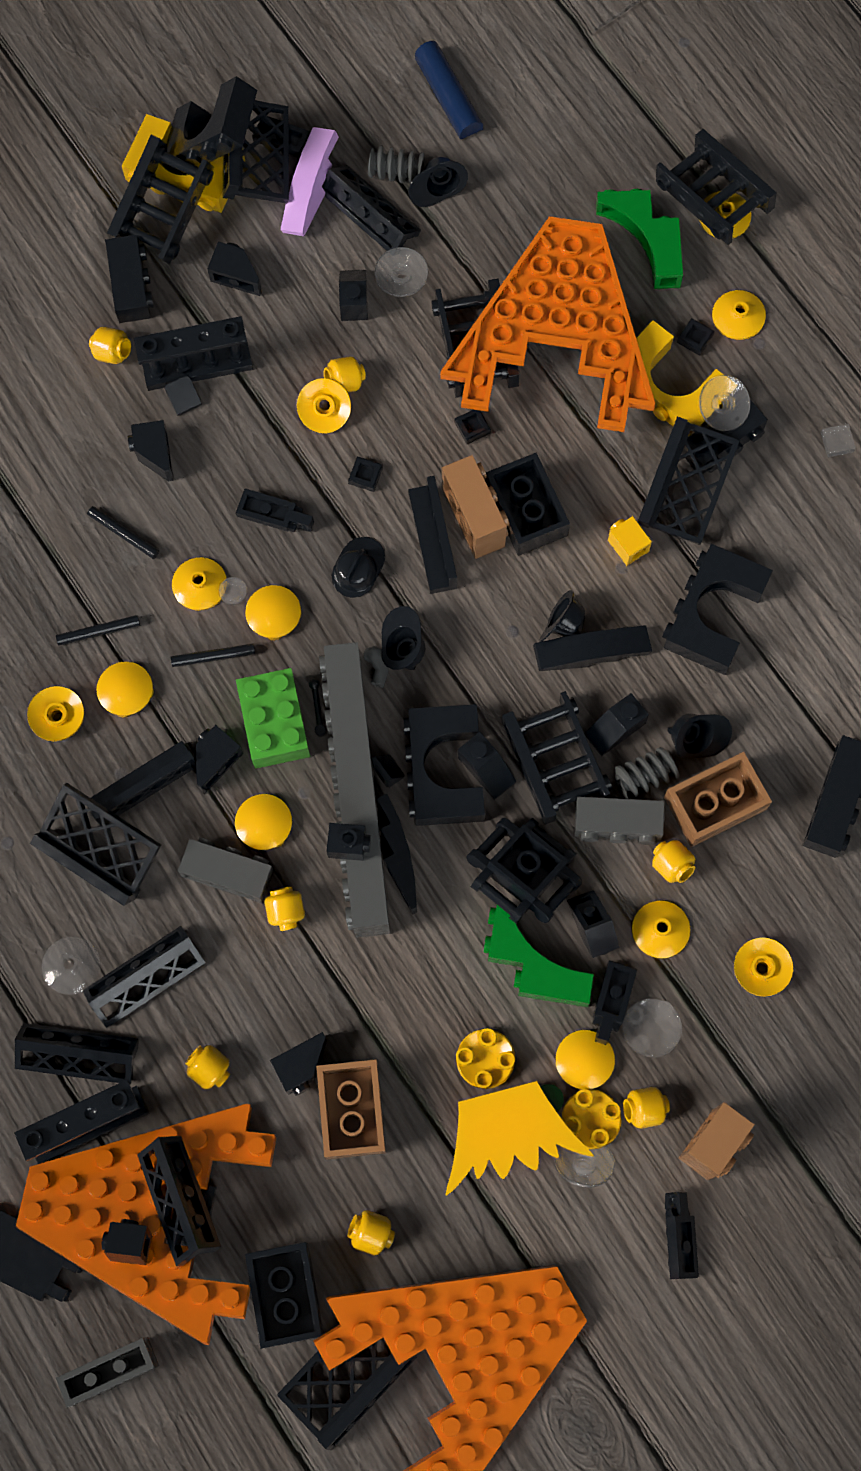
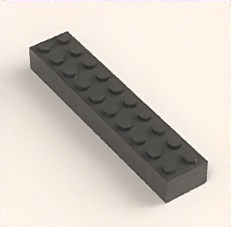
[319,642,390,938]

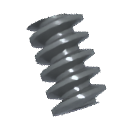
[368,145,425,184]
[614,747,679,799]

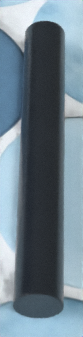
[87,506,159,559]
[56,615,140,646]
[171,643,255,667]

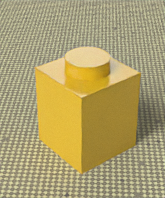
[608,516,652,566]

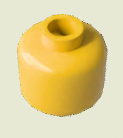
[89,327,131,364]
[324,356,366,393]
[652,840,696,883]
[264,887,305,931]
[185,1045,230,1089]
[623,1087,670,1129]
[347,1210,395,1255]

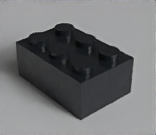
[485,452,570,556]
[245,1242,324,1349]

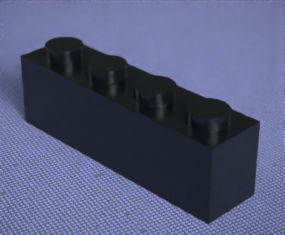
[802,735,861,858]

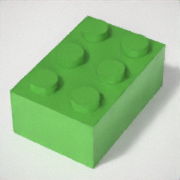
[236,668,310,769]

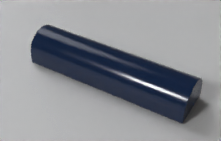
[415,41,483,140]

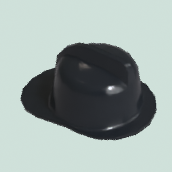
[408,157,468,207]
[331,537,385,598]
[539,590,585,642]
[381,606,426,670]
[667,713,732,759]

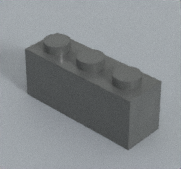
[574,797,664,845]
[178,838,274,904]
[56,1337,159,1408]

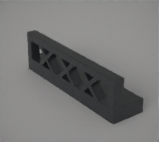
[322,165,421,256]
[408,475,457,594]
[88,741,196,826]
[82,926,205,1028]
[15,1023,139,1085]
[137,1136,221,1266]

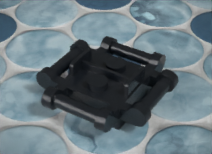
[466,818,582,924]

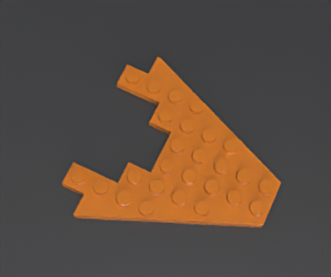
[440,216,655,432]
[16,1104,276,1345]
[313,1265,587,1471]

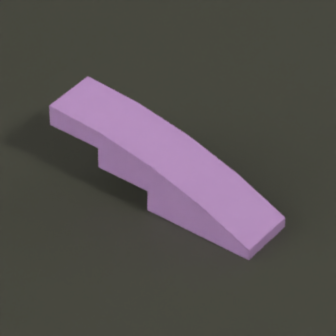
[281,127,339,236]

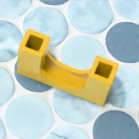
[122,114,245,213]
[636,321,737,437]

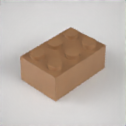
[442,455,509,559]
[664,752,772,847]
[317,1060,386,1160]
[678,1102,755,1180]

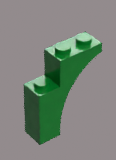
[596,189,683,289]
[483,905,594,1007]

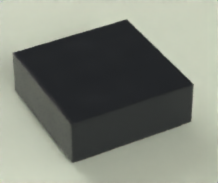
[677,318,714,356]
[454,409,491,444]
[348,456,383,492]

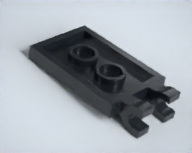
[0,1210,82,1302]

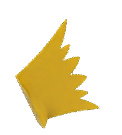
[446,1081,594,1196]

